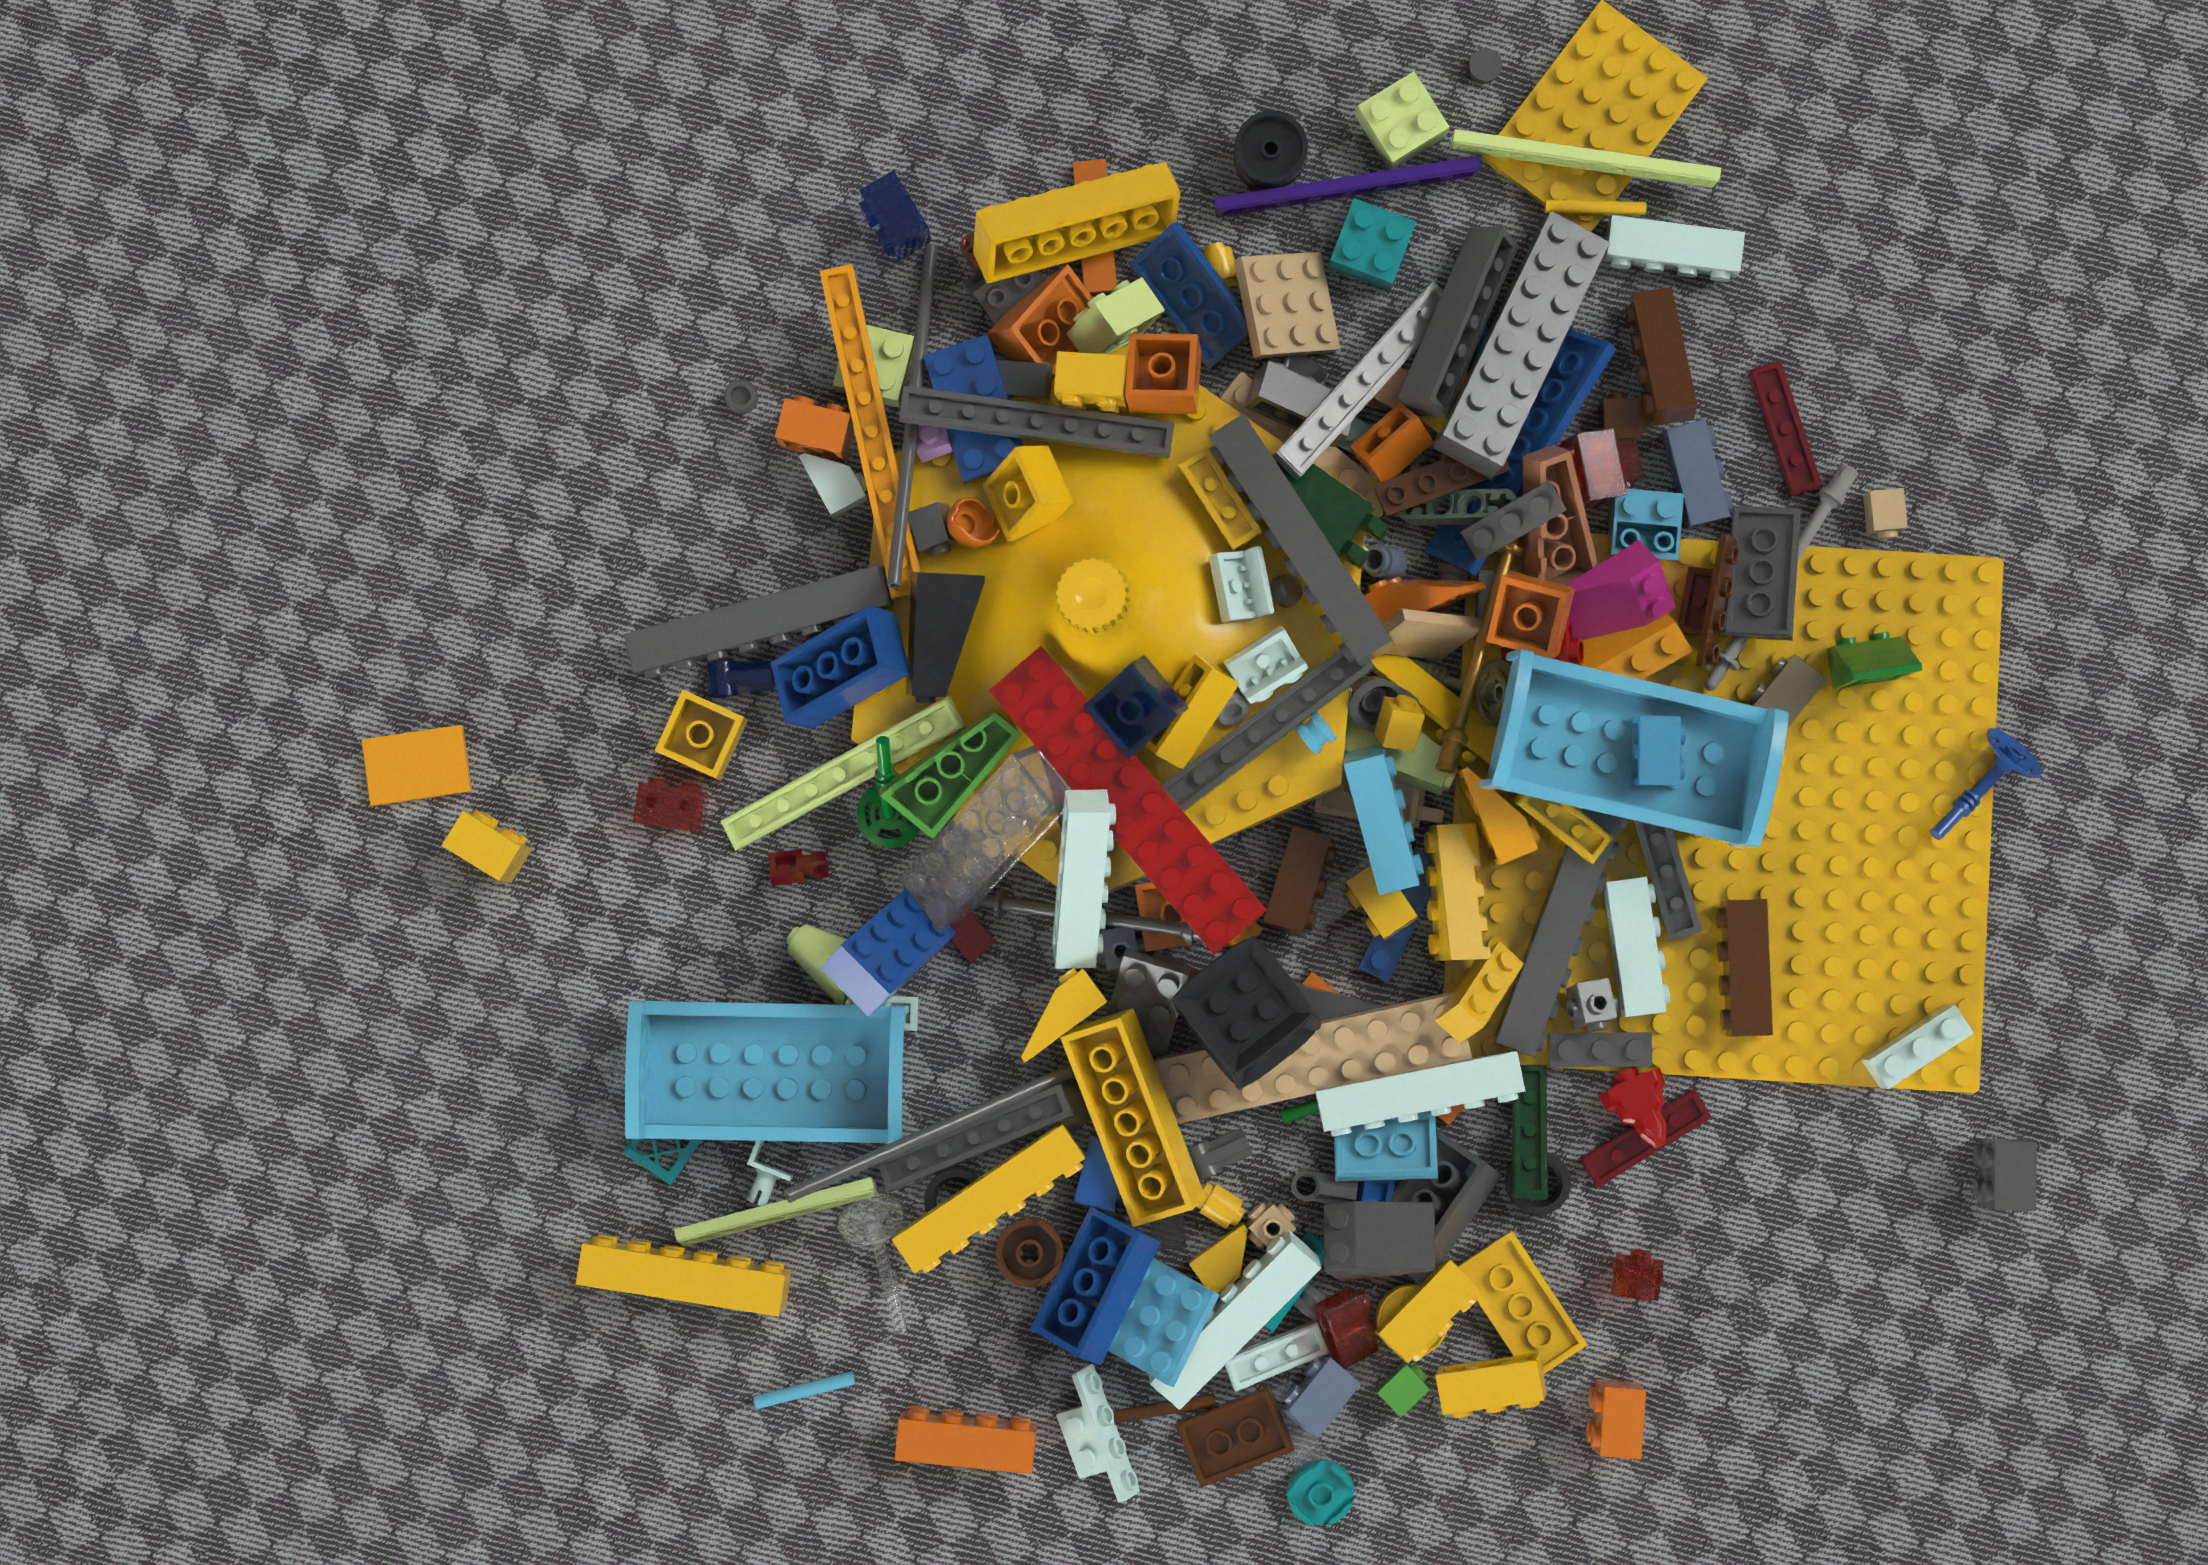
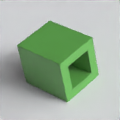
[1375,1361,1430,1418]

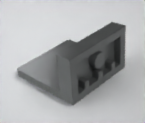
[963,270,1045,325]

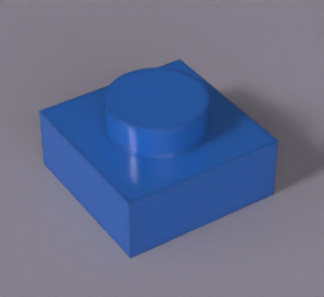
[1356,1180,1395,1202]

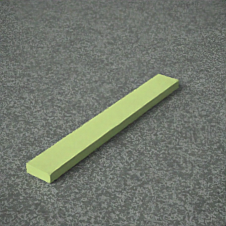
[1450,129,1721,188]
[721,697,965,851]

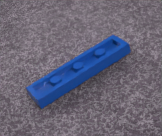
[1357,847,1431,983]

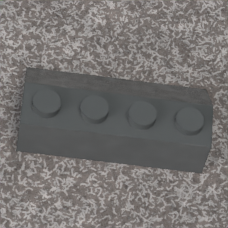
[1388,1130,1502,1284]

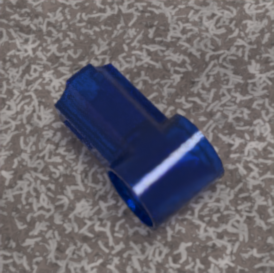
[706,661,774,698]

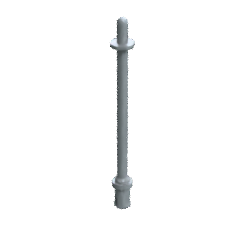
[1704,463,1859,691]

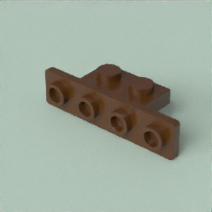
[1374,454,1510,517]
[1677,534,1739,672]

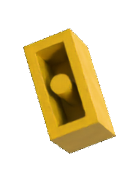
[1345,866,1419,940]

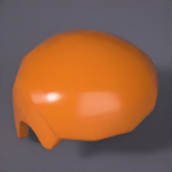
[947,497,1000,549]

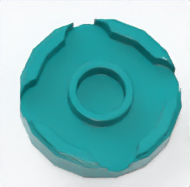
[1286,1459,1354,1526]

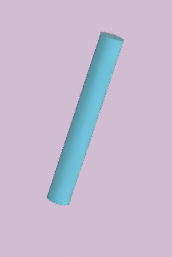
[754,1371,855,1409]

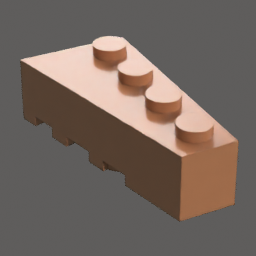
[1523,445,1598,585]

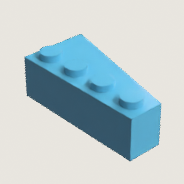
[1343,744,1424,895]

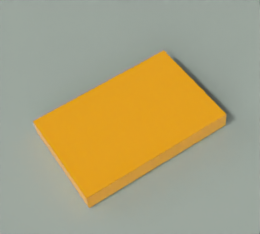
[362,725,472,806]

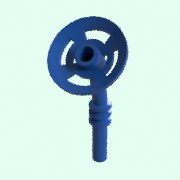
[1930,728,2042,840]

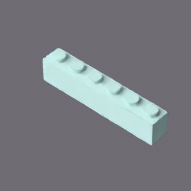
[1052,789,1116,969]
[1315,1050,1525,1136]
[1149,1230,1321,1410]

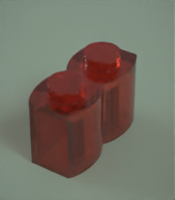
[1315,1286,1380,1369]

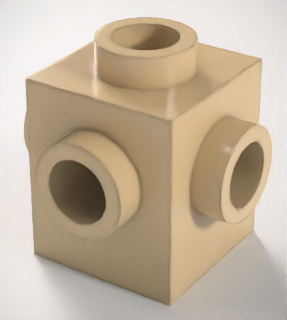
[1246,1200,1297,1250]

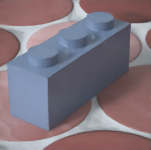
[1661,419,1733,530]

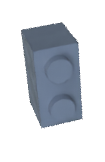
[1280,1357,1361,1437]

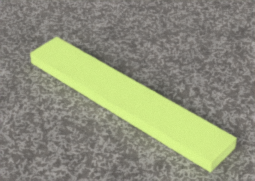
[674,1177,878,1247]

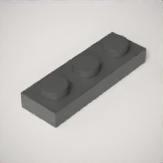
[1461,480,1566,561]
[1548,1032,1652,1067]

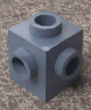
[1097,927,1145,977]

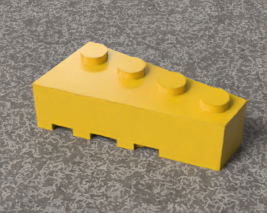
[1424,823,1491,961]

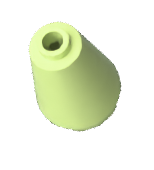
[786,924,855,1005]

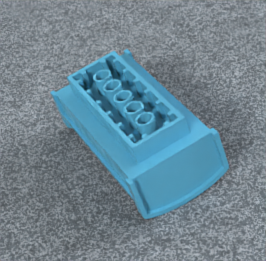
[1478,649,1789,848]
[625,1001,909,1144]

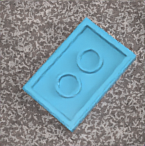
[1334,1112,1438,1182]

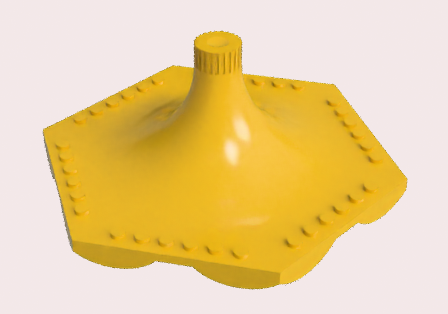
[851,344,1366,894]

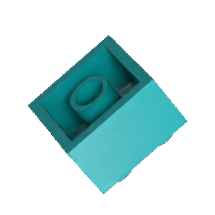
[1328,198,1417,291]

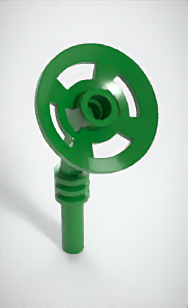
[857,736,920,848]

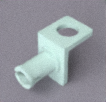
[746,1141,794,1206]

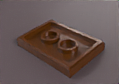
[1175,1385,1296,1488]

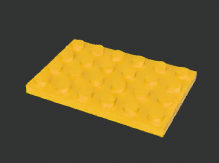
[1481,0,1708,232]

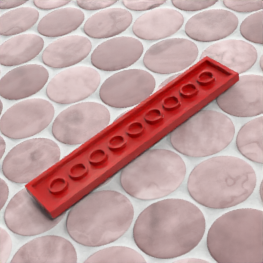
[988,645,1267,955]

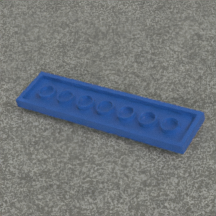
[1424,329,1616,577]

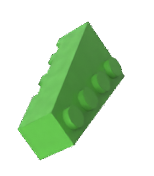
[878,708,1021,839]

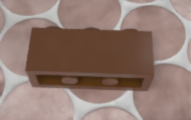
[1263,826,1338,939]

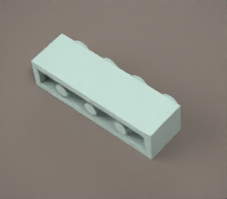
[1603,215,1745,282]
[1603,877,1670,1017]

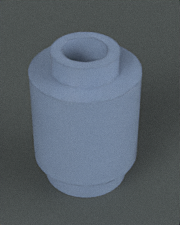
[1363,544,1407,580]

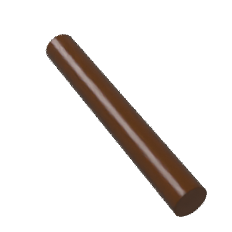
[1114,1393,1216,1424]

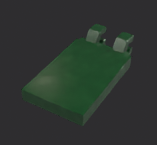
[1248,462,1389,569]

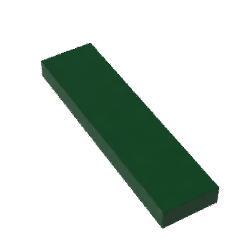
[1512,1065,1548,1200]

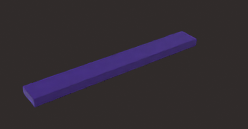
[1214,156,1481,217]

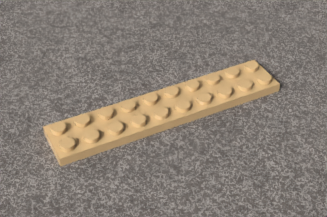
[1153,991,1472,1124]

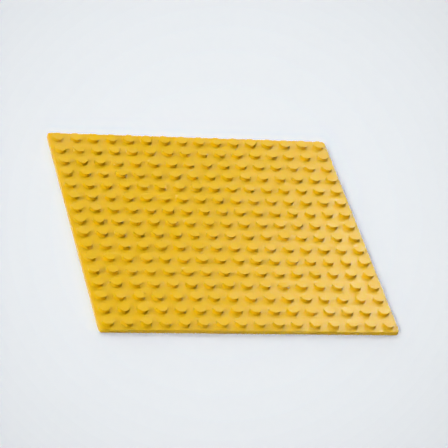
[1443,533,2004,1093]

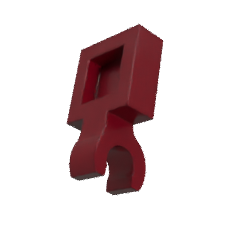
[768,849,829,886]

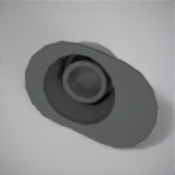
[1348,676,1422,733]

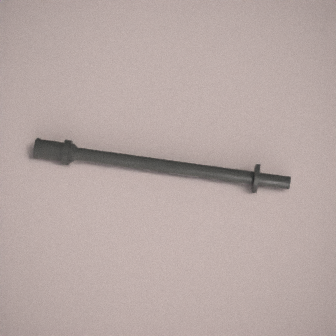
[965,888,1203,945]

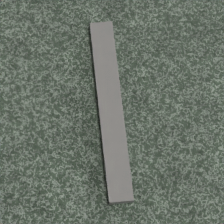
[1272,281,1443,480]

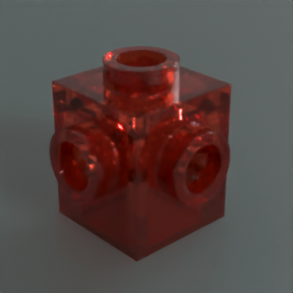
[1611,1248,1664,1301]

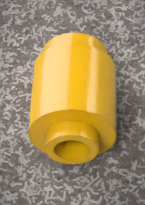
[1202,242,1238,291]
[1196,1182,1246,1229]

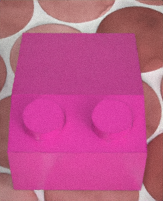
[1566,540,1676,640]

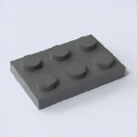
[1107,949,1191,1056]

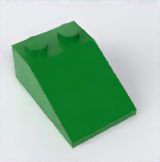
[1827,632,1923,689]

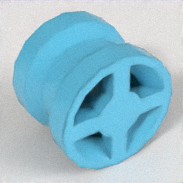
[1295,711,1337,755]

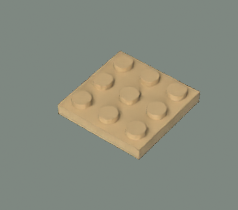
[1234,252,1340,358]

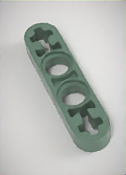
[1397,489,1518,526]

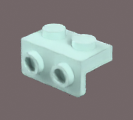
[1209,546,1274,623]
[1223,626,1308,704]

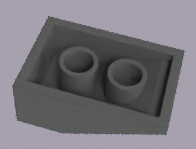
[1324,1201,1436,1281]

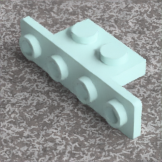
[1056,1364,1140,1503]

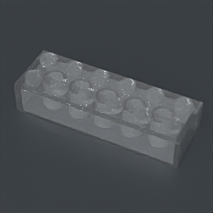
[898,745,1071,930]

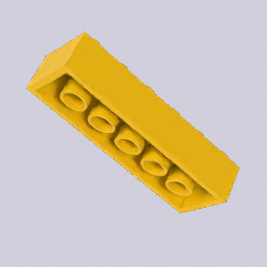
[973,161,1181,284]
[1060,1008,1205,1227]
[575,1234,792,1317]

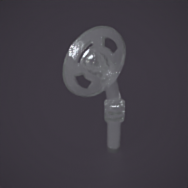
[838,1195,908,1334]

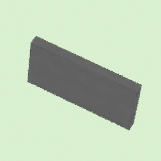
[1724,506,1801,641]

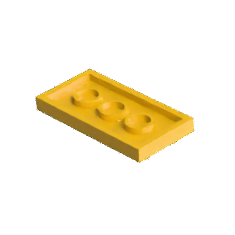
[1457,1230,1587,1375]

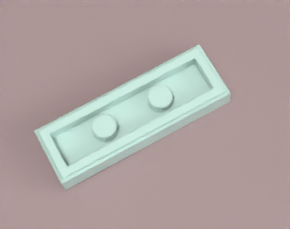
[1225,1320,1329,1391]

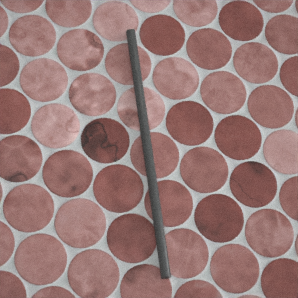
[887,244,938,588]
[784,1064,1075,1203]

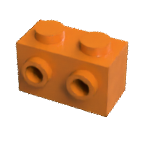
[1350,402,1434,483]

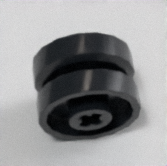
[1234,111,1308,191]

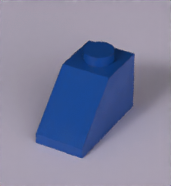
[1074,1134,1123,1211]

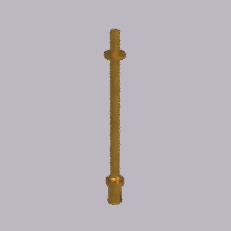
[1435,538,1524,774]

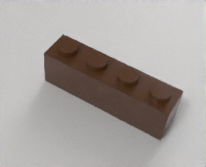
[1625,287,1697,426]
[1716,899,1773,1037]

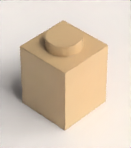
[1863,488,1908,540]

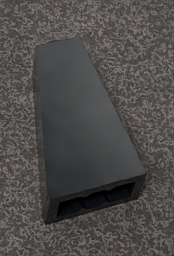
[906,572,985,703]

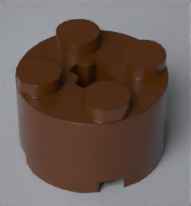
[995,1216,1064,1287]

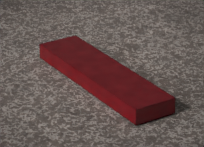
[1747,360,1823,498]
[1578,1088,1712,1188]

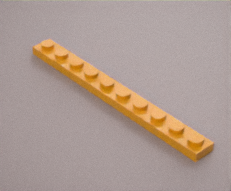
[819,264,921,600]

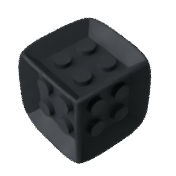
[1171,935,1321,1090]

